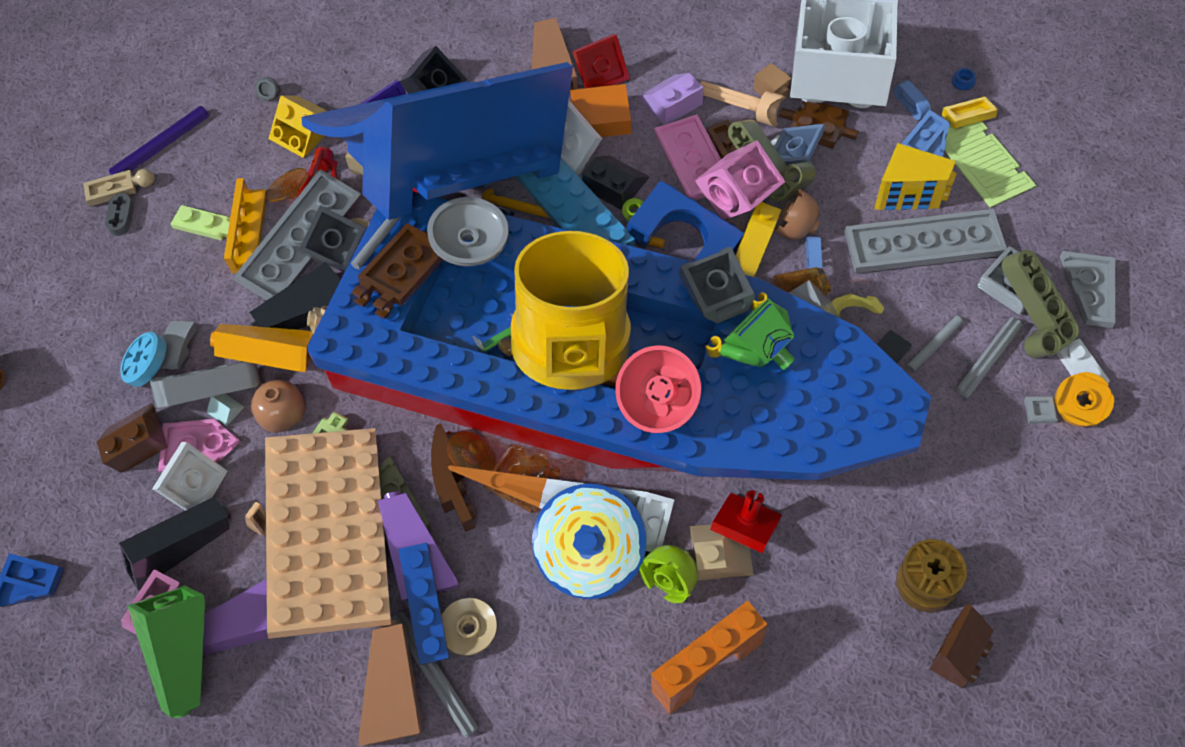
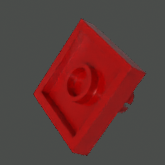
[573,34,630,88]
[710,490,782,553]

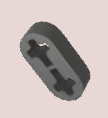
[105,193,134,236]

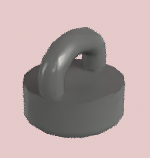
[255,77,280,101]

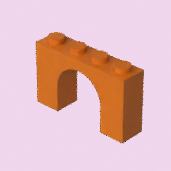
[651,601,768,715]

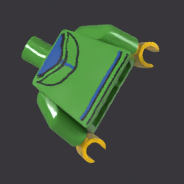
[705,292,795,370]

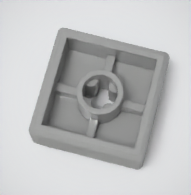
[977,246,1052,315]

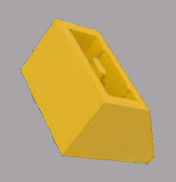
[268,95,326,158]

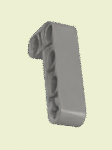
[150,361,261,408]

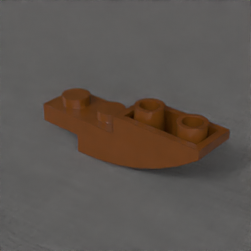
[431,423,477,532]

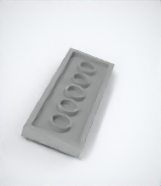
[234,169,361,300]
[845,209,1007,273]

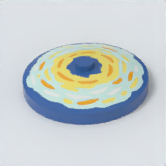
[532,484,646,599]

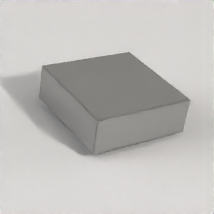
[1024,396,1058,424]

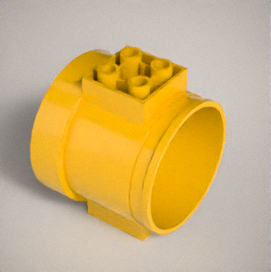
[511,231,631,390]

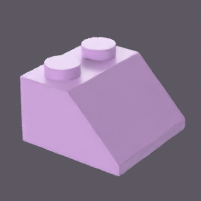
[638,73,703,125]

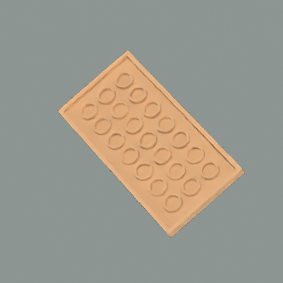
[265,428,391,639]

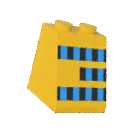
[874,143,957,210]

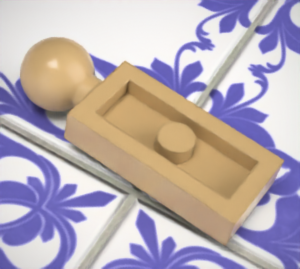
[83,169,155,206]

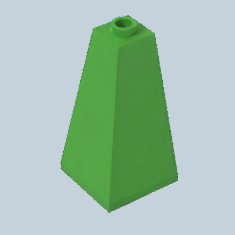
[127,586,205,718]

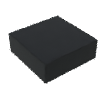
[877,330,912,363]

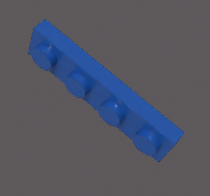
[398,542,450,665]

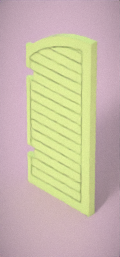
[943,118,1037,208]

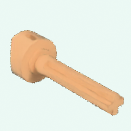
[700,81,786,127]

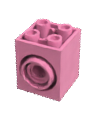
[695,140,785,220]

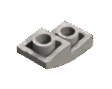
[161,321,197,369]

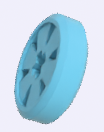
[121,332,166,387]

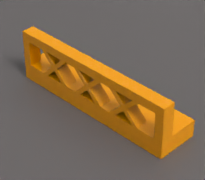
[224,178,268,274]

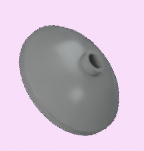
[427,197,508,266]

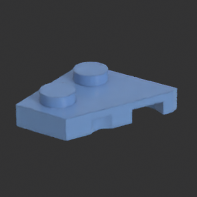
[902,110,949,157]

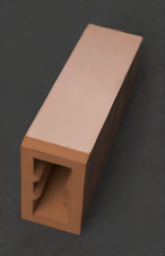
[532,17,578,90]
[358,620,423,746]

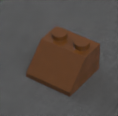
[97,403,168,472]
[929,603,994,688]

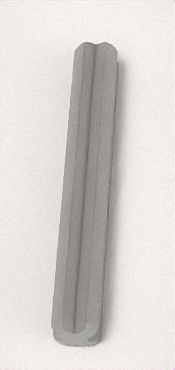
[956,317,1022,398]

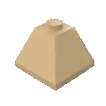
[690,524,754,580]

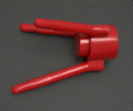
[297,147,338,197]

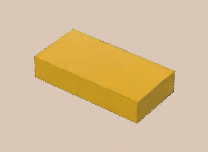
[942,96,998,129]

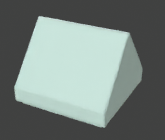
[207,394,244,427]

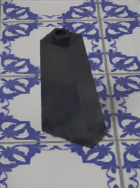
[249,262,341,330]
[119,496,231,591]

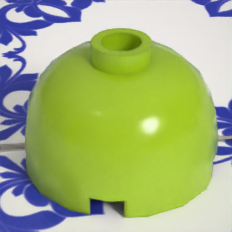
[639,545,698,603]

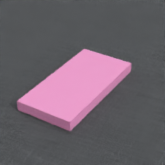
[654,114,721,200]

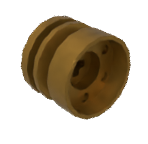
[896,539,967,613]

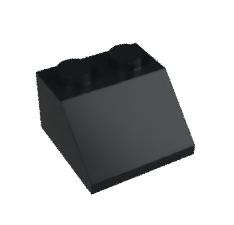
[399,46,467,94]
[581,156,649,210]

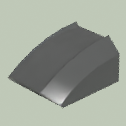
[679,246,755,323]

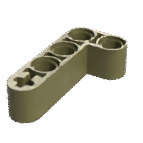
[728,120,816,202]
[1002,249,1079,359]

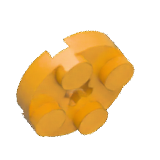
[1055,372,1114,427]

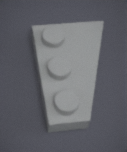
[1059,251,1115,328]

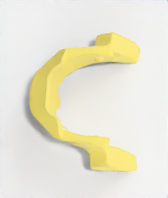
[832,294,884,317]

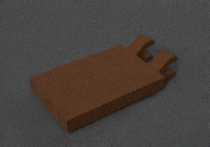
[352,223,444,319]

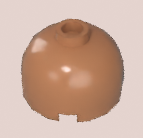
[773,189,820,240]
[251,380,306,433]

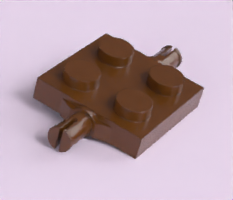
[779,101,859,149]

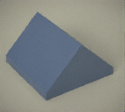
[774,124,826,176]

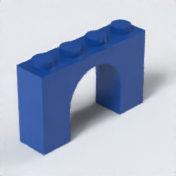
[626,180,744,262]

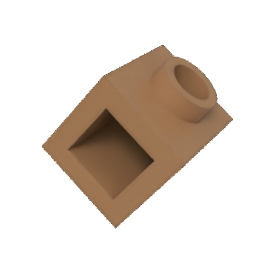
[753,63,791,100]

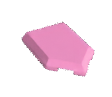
[158,419,241,473]

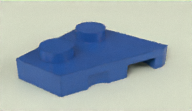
[0,553,64,607]

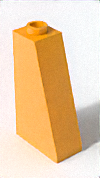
[210,324,313,372]

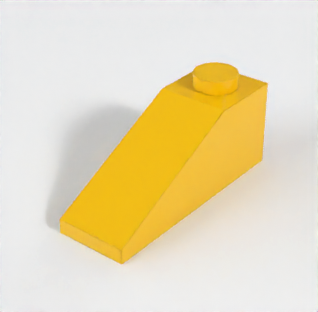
[735,202,781,277]

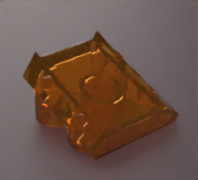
[483,444,560,513]

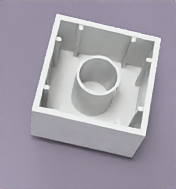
[790,0,898,108]

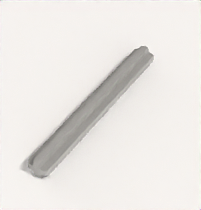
[391,612,478,738]

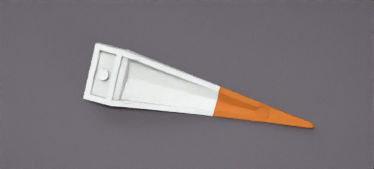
[448,466,674,552]

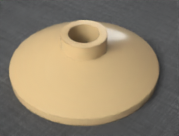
[442,598,497,656]

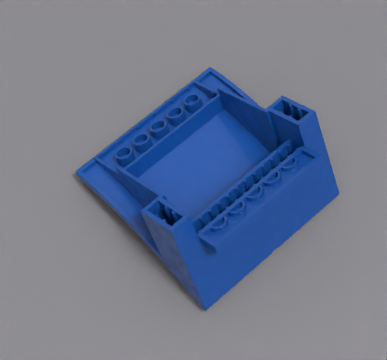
[302,62,573,220]

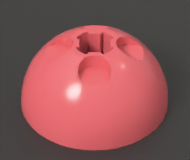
[616,346,702,433]

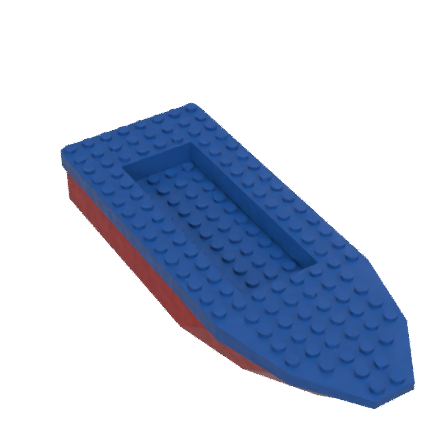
[308,191,931,480]

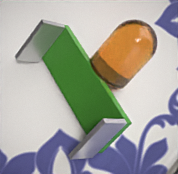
[472,313,513,356]

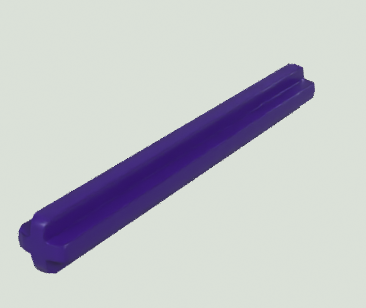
[108,106,209,175]

